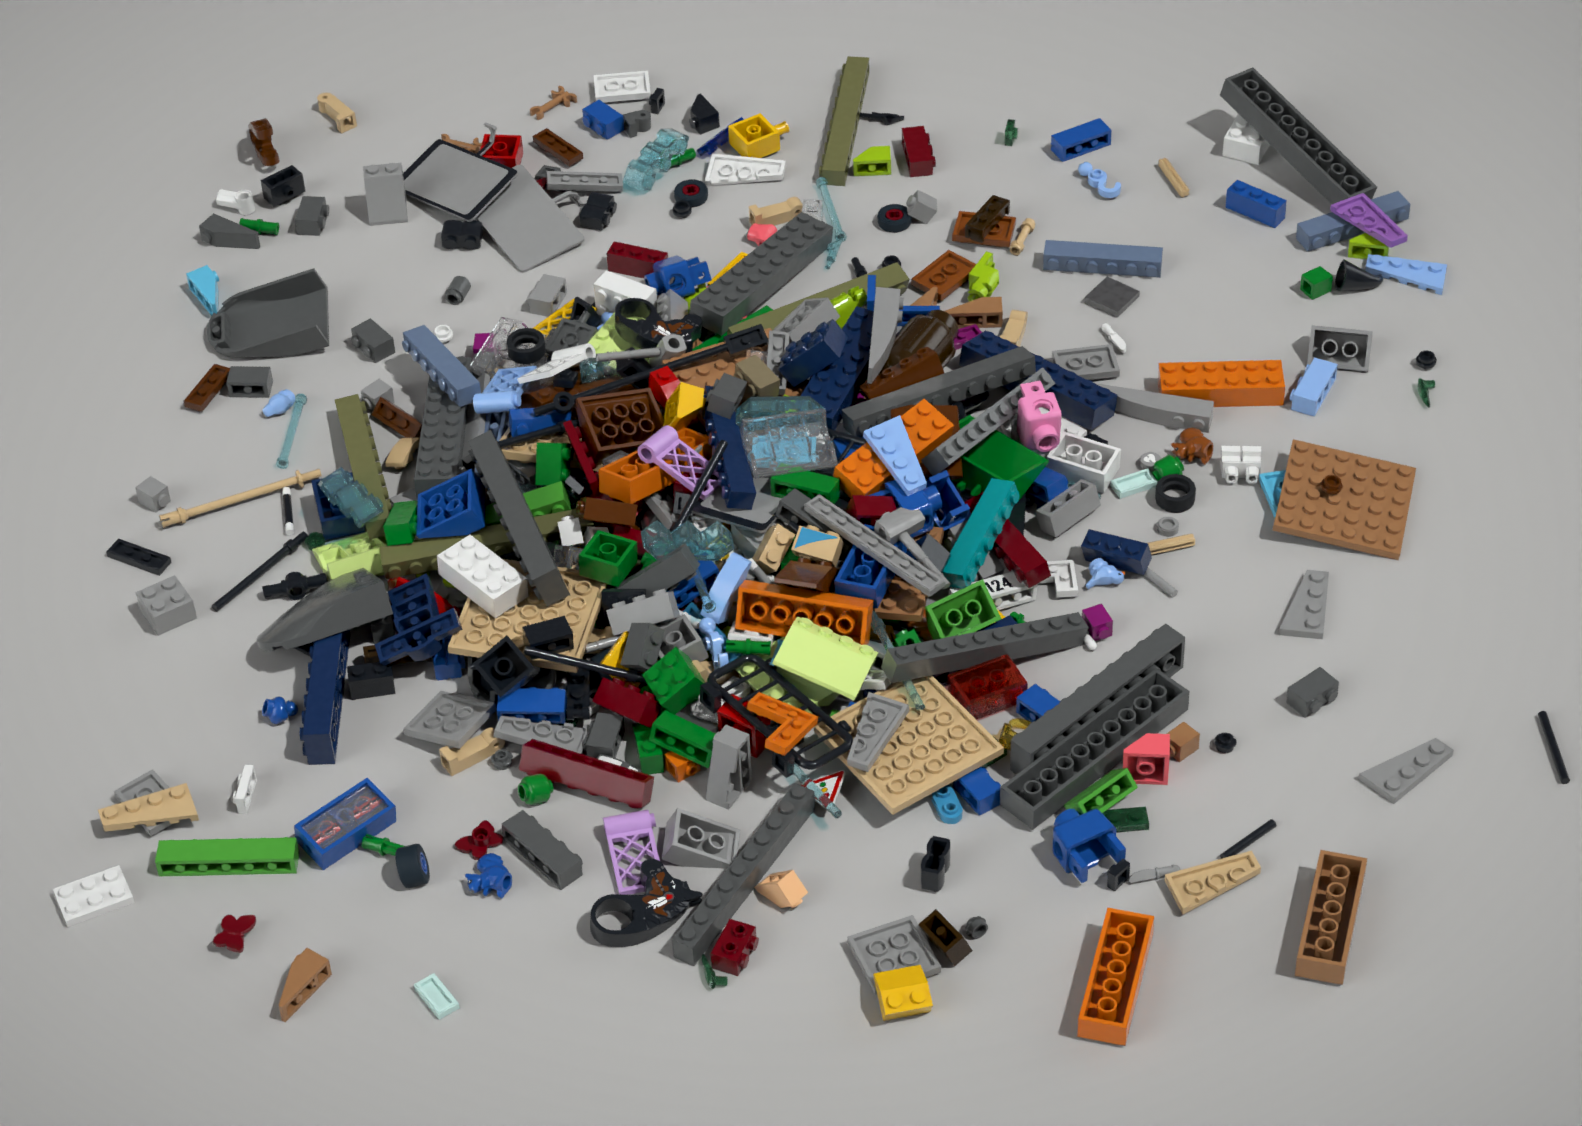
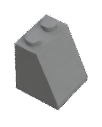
[363,163,408,226]

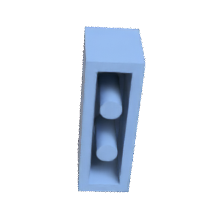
[1290,357,1338,417]

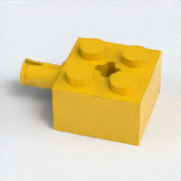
[728,113,789,158]

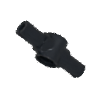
[262,572,328,600]

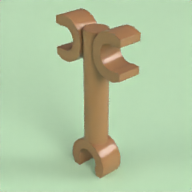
[530,86,577,120]
[437,134,482,154]

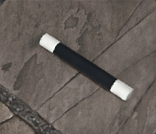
[282,487,294,535]

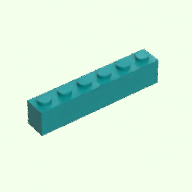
[943,478,1019,589]

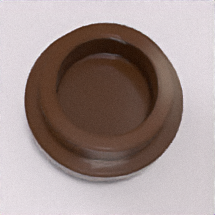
[1321,475,1342,494]

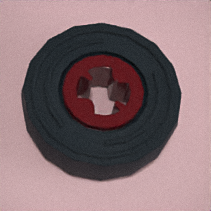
[674,179,708,207]
[877,204,912,233]

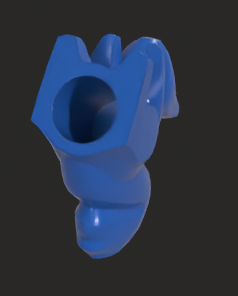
[465,853,512,898]

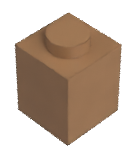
[1166,722,1200,762]

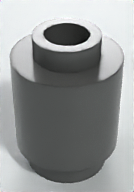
[446,276,471,305]

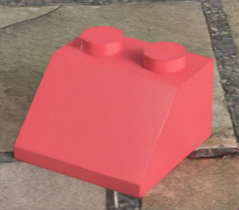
[1123,733,1170,785]

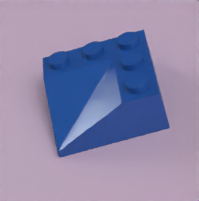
[417,469,485,538]

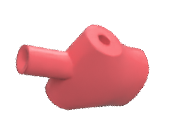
[747,223,777,246]

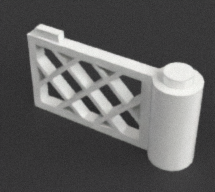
[517,343,596,384]

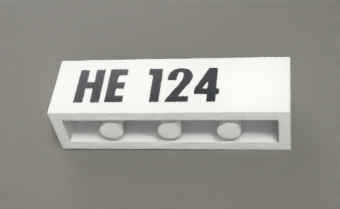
[949,571,1038,610]

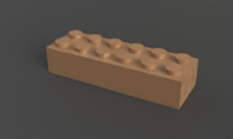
[1295,850,1367,985]

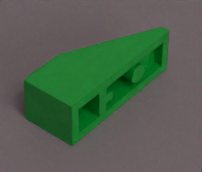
[632,723,664,775]

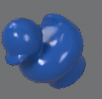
[262,696,298,724]

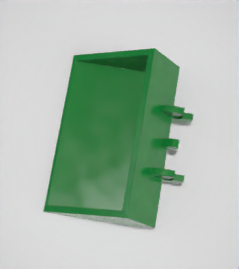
[951,415,1049,500]

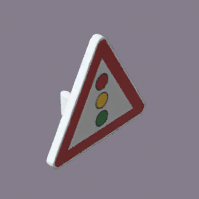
[801,770,846,810]

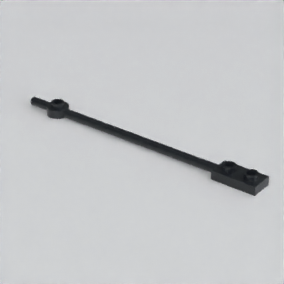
[533,324,769,416]

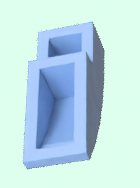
[700,552,752,624]

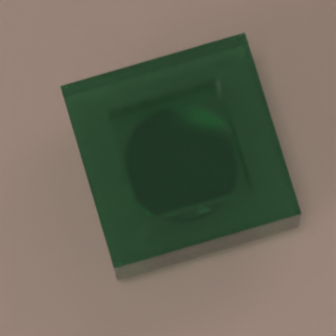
[1005,119,1018,146]

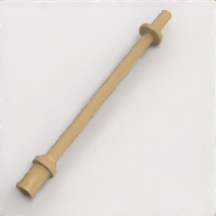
[159,469,322,528]

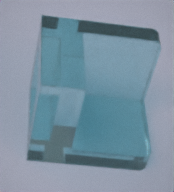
[580,358,610,383]

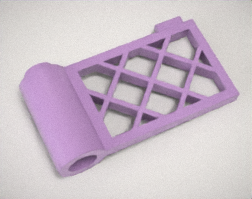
[637,425,721,500]
[603,810,660,895]

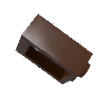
[576,497,638,526]

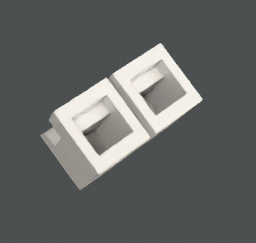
[1220,446,1261,483]

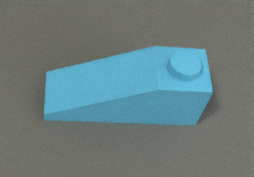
[186,265,219,316]

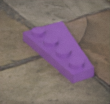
[1330,193,1408,248]

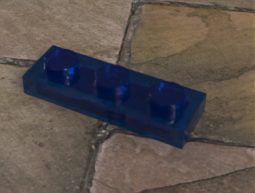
[697,117,744,156]

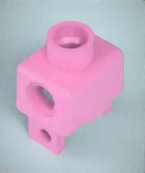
[1017,381,1062,452]

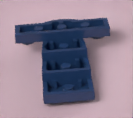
[375,574,463,666]

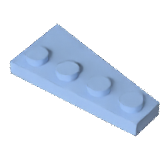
[1365,254,1447,295]
[863,415,927,496]

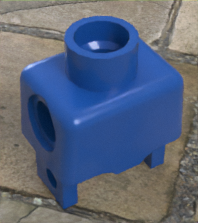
[644,255,712,297]
[926,470,971,537]
[868,480,942,538]
[1052,808,1126,883]

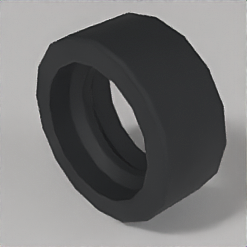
[506,328,546,364]
[1155,474,1196,513]

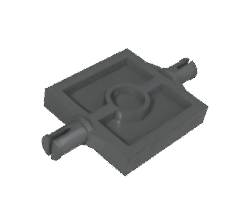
[545,311,598,355]

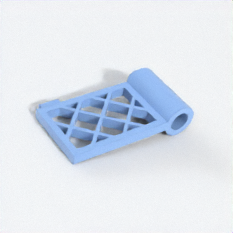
[473,366,537,414]

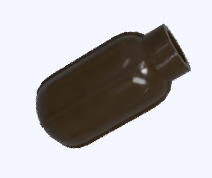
[878,310,958,375]

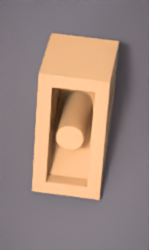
[754,870,808,908]

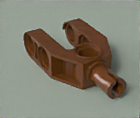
[248,118,280,166]

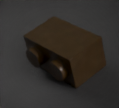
[918,909,973,966]

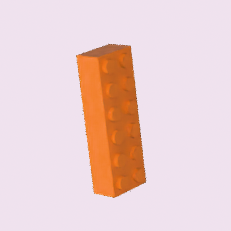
[1158,360,1285,407]
[833,399,954,498]
[599,427,712,504]
[735,580,874,645]
[1077,907,1154,1046]

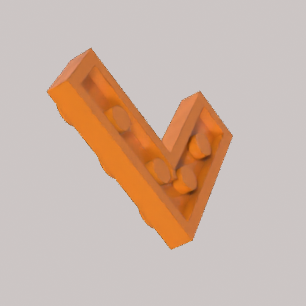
[747,692,818,756]

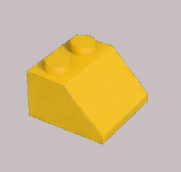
[663,382,706,431]
[873,965,933,1021]

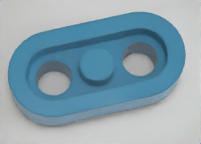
[932,785,963,824]

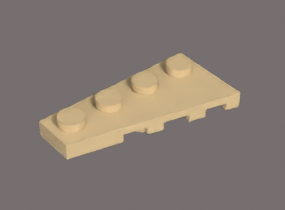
[98,783,199,832]
[1164,850,1261,915]

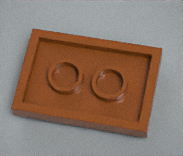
[952,211,1016,247]
[911,250,976,301]

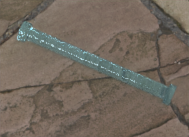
[816,177,847,242]
[276,394,307,469]
[678,539,716,613]

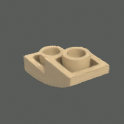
[385,438,420,469]

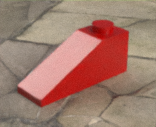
[648,365,699,428]

